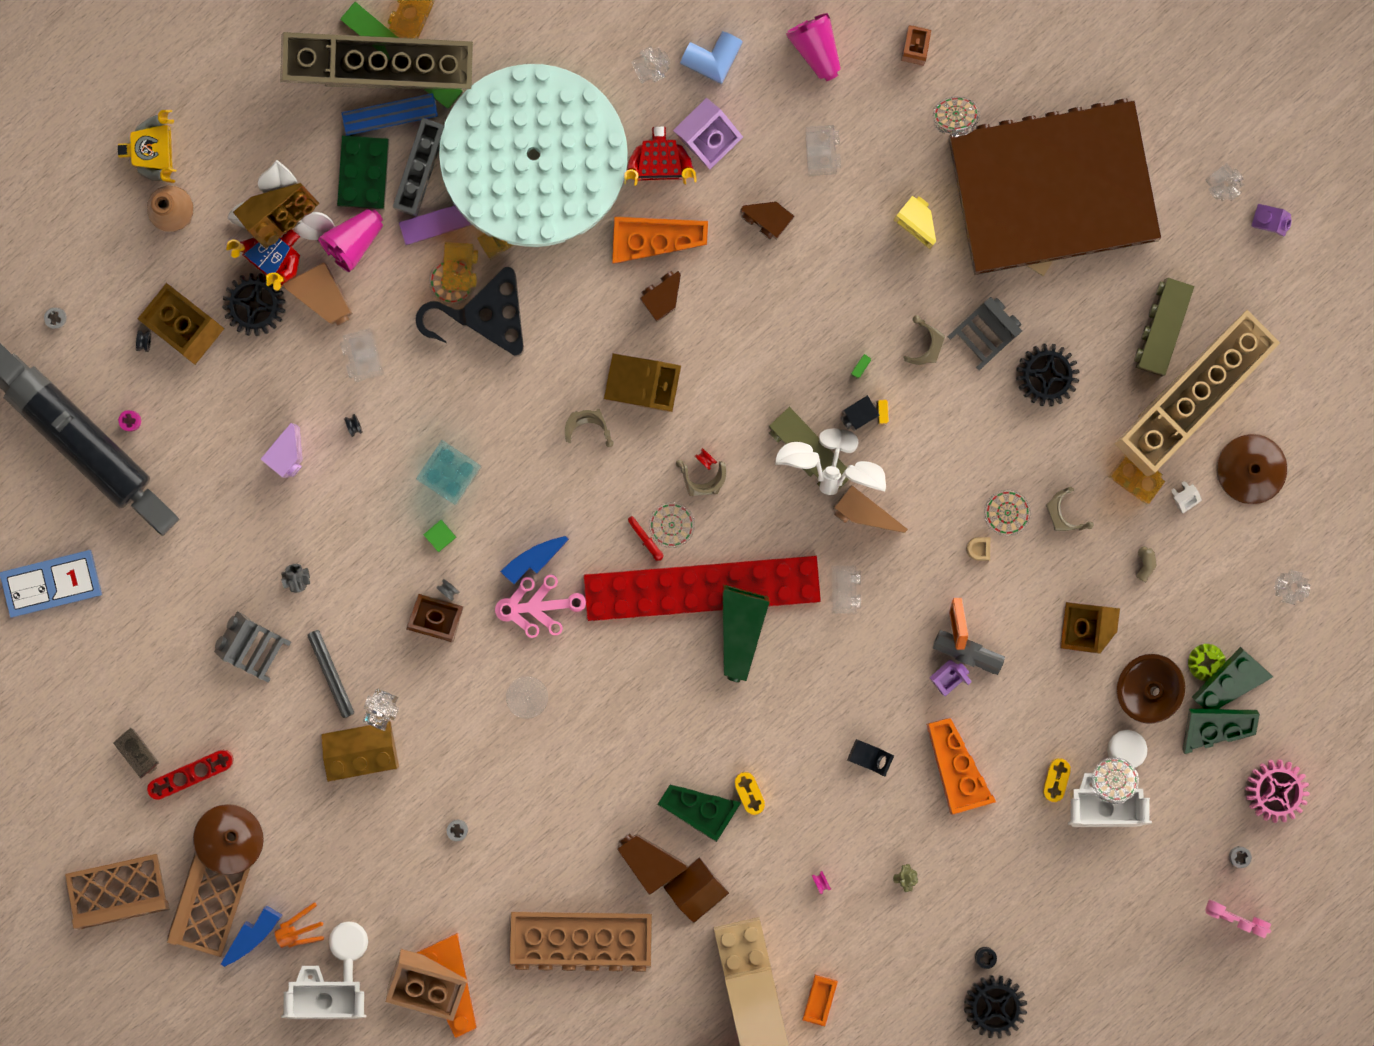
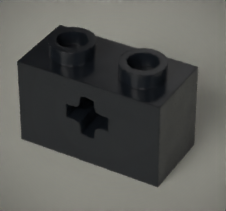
[840,395,880,431]

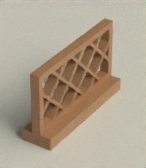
[167,853,250,957]
[65,854,170,930]

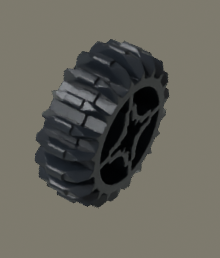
[222,273,286,336]
[1016,344,1080,407]
[964,975,1027,1039]

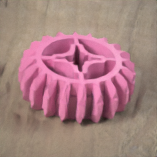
[1245,759,1310,823]

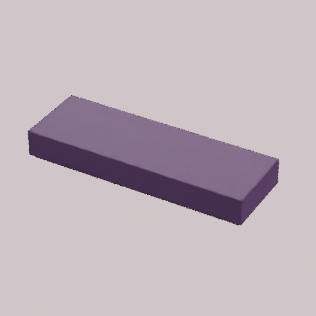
[399,205,472,245]

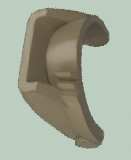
[903,315,945,365]
[565,409,614,447]
[676,460,726,496]
[1046,487,1094,531]

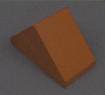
[901,25,932,66]

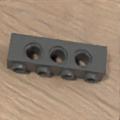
[393,118,445,217]

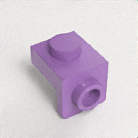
[1251,204,1292,236]
[929,660,972,696]

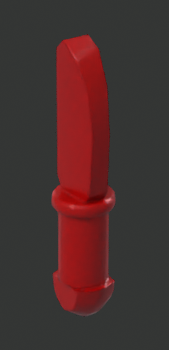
[628,516,664,561]

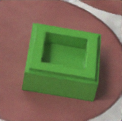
[850,354,871,379]
[423,519,457,552]

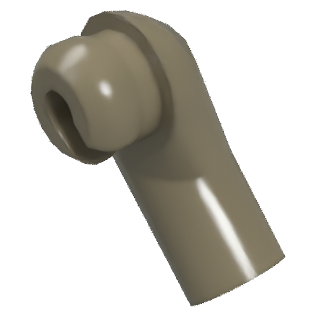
[1136,546,1157,583]

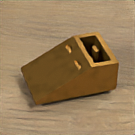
[233,183,320,249]
[604,353,681,413]

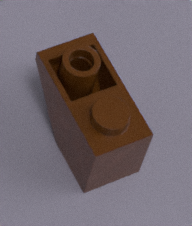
[740,202,794,240]
[640,270,681,322]

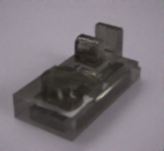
[113,728,159,778]

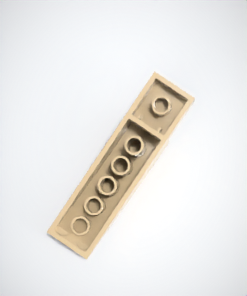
[1114,310,1280,477]
[714,917,789,1046]

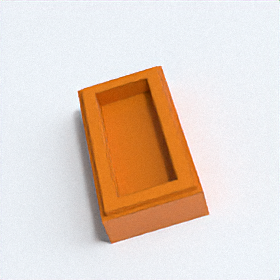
[949,598,968,650]
[802,974,838,1027]

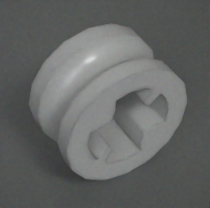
[44,307,67,329]
[447,819,468,841]
[1229,846,1252,868]

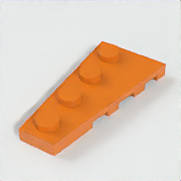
[612,217,708,264]
[926,718,996,815]
[416,933,477,1038]

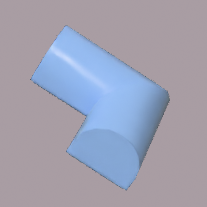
[680,31,743,84]

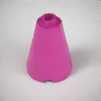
[786,13,841,81]
[318,209,383,273]

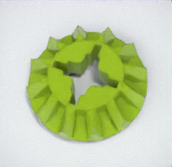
[1188,644,1226,681]

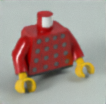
[624,127,697,186]

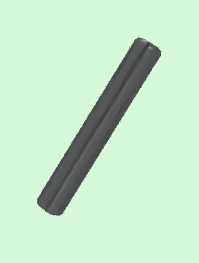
[307,630,354,718]

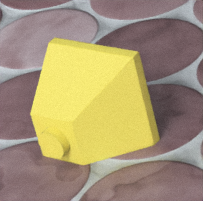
[894,196,936,249]

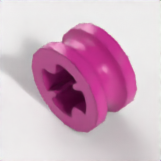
[118,410,141,431]
[812,871,831,894]

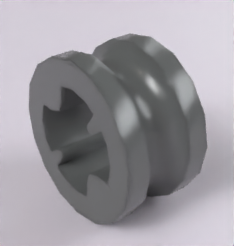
[436,579,460,601]

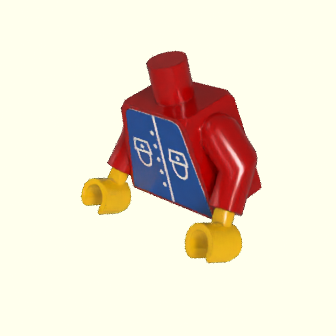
[226,229,300,291]

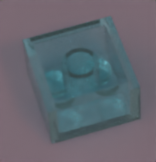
[416,440,483,505]

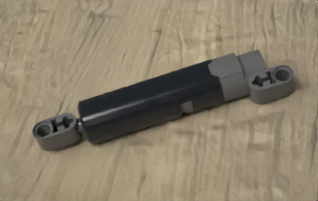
[0,343,180,536]

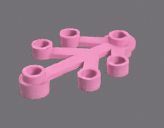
[495,575,586,638]
[1205,899,1271,938]

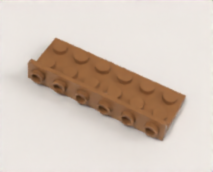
[510,912,652,972]

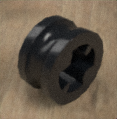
[136,330,151,352]
[344,414,363,437]
[975,947,997,969]

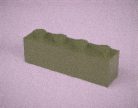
[1134,278,1195,376]
[769,407,849,490]

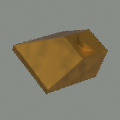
[1061,602,1120,654]

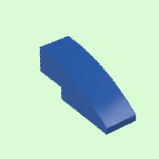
[500,536,569,584]
[220,906,283,967]

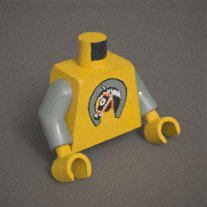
[118,110,177,183]

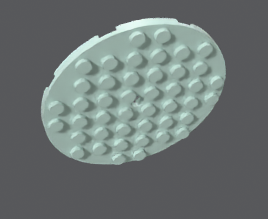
[439,64,628,247]

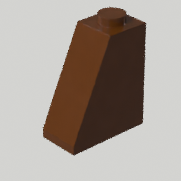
[617,833,688,895]

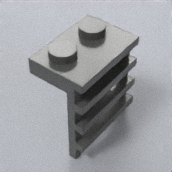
[947,297,1022,371]
[214,611,291,683]

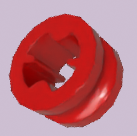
[694,448,717,470]

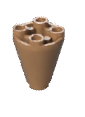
[147,185,194,232]

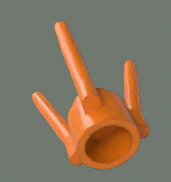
[275,903,324,948]

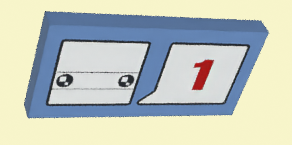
[0,550,103,618]

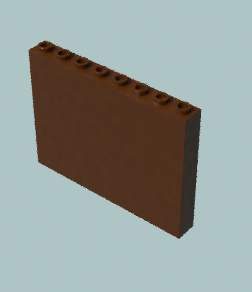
[948,98,1161,275]

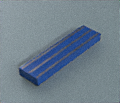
[341,93,438,136]

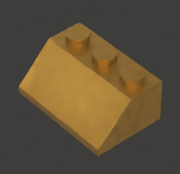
[321,721,399,782]

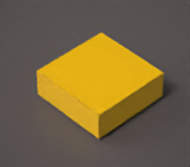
[877,400,889,424]

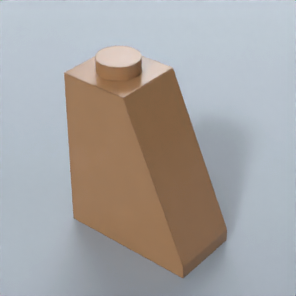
[283,263,353,326]

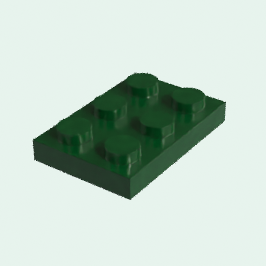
[337,135,389,210]

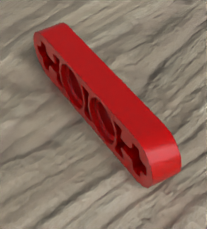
[147,749,234,800]

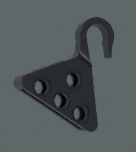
[415,267,524,357]

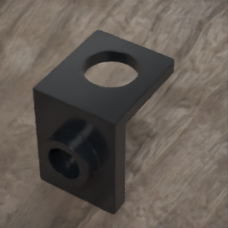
[847,739,894,777]

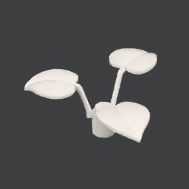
[228,160,335,240]
[775,428,886,495]

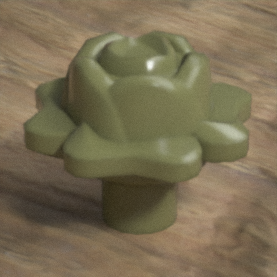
[893,864,918,892]

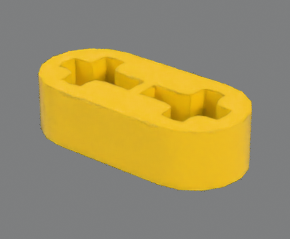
[1043,758,1071,802]
[735,772,765,815]

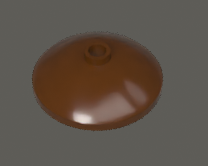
[1217,434,1287,504]
[1117,654,1186,724]
[193,804,264,875]

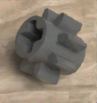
[281,564,310,593]

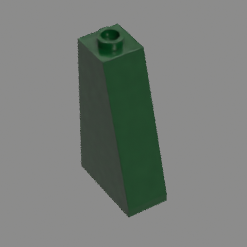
[722,585,770,682]

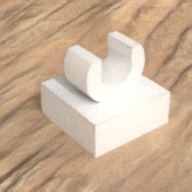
[1172,481,1202,513]

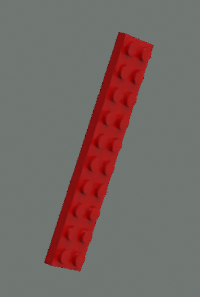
[584,555,821,621]

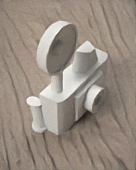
[1068,730,1152,827]
[281,921,368,1019]

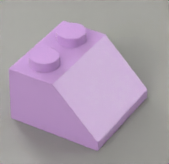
[673,98,743,169]
[261,423,303,478]

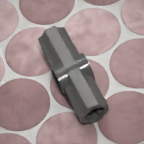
[933,630,1005,675]

